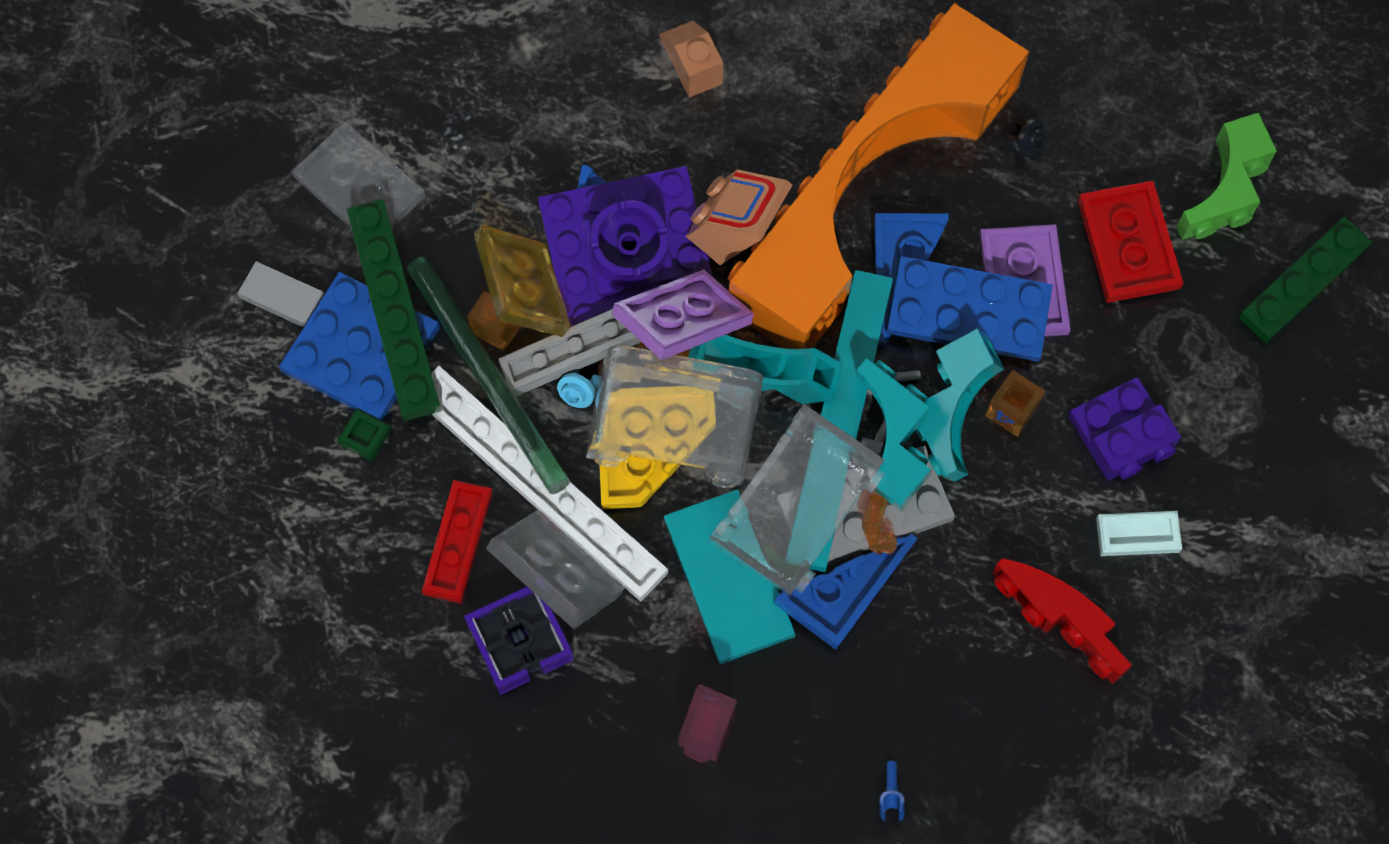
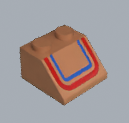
[686,169,792,265]

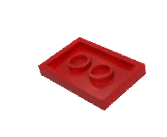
[1077,181,1183,303]

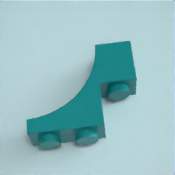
[915,329,1004,482]
[686,334,843,404]
[856,358,931,511]

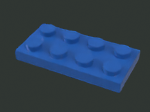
[886,256,1053,362]

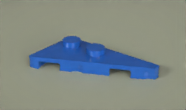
[874,213,949,347]
[773,534,917,650]

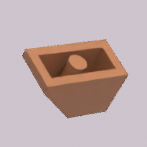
[659,21,723,97]

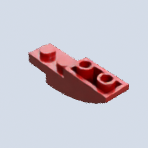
[992,558,1132,684]

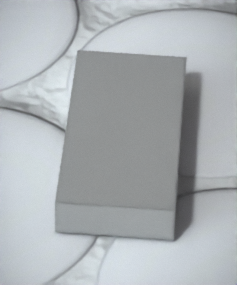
[237,262,324,327]

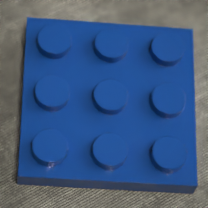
[279,272,440,421]

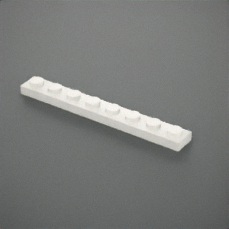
[432,366,668,602]

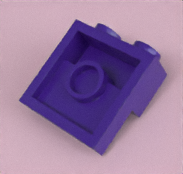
[1068,377,1181,481]

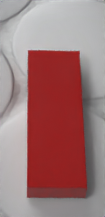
[422,480,493,604]

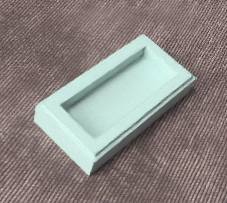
[1096,511,1182,556]

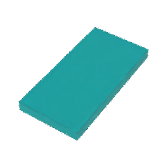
[664,489,795,665]

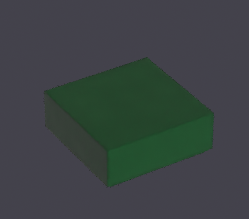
[337,408,392,462]

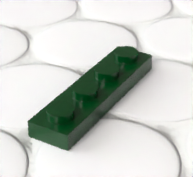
[1239,217,1373,344]

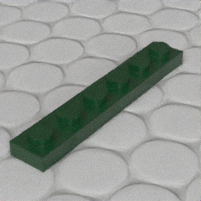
[346,199,442,421]

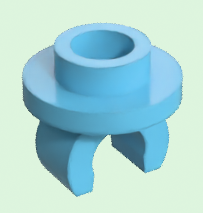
[557,369,599,408]

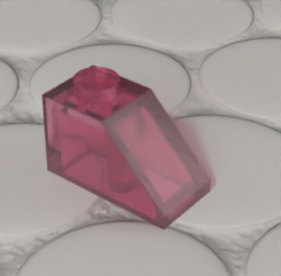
[679,684,737,763]

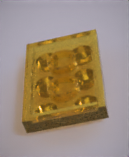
[474,225,571,337]

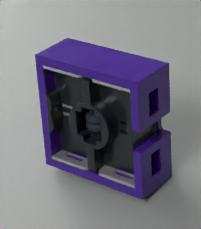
[464,582,574,695]

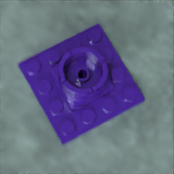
[538,166,713,329]

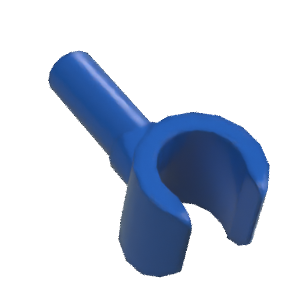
[879,761,905,821]

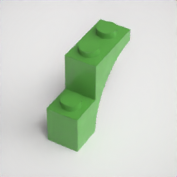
[1176,113,1277,240]

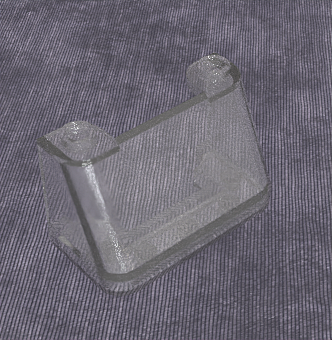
[586,346,763,488]
[709,404,885,595]

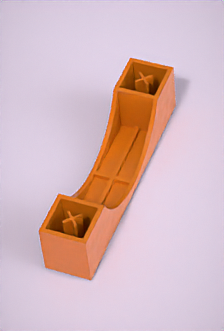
[728,3,1029,349]

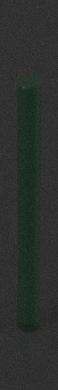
[407,257,570,494]

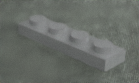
[499,309,641,397]

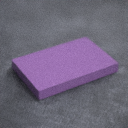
[979,224,1070,336]
[612,270,754,360]

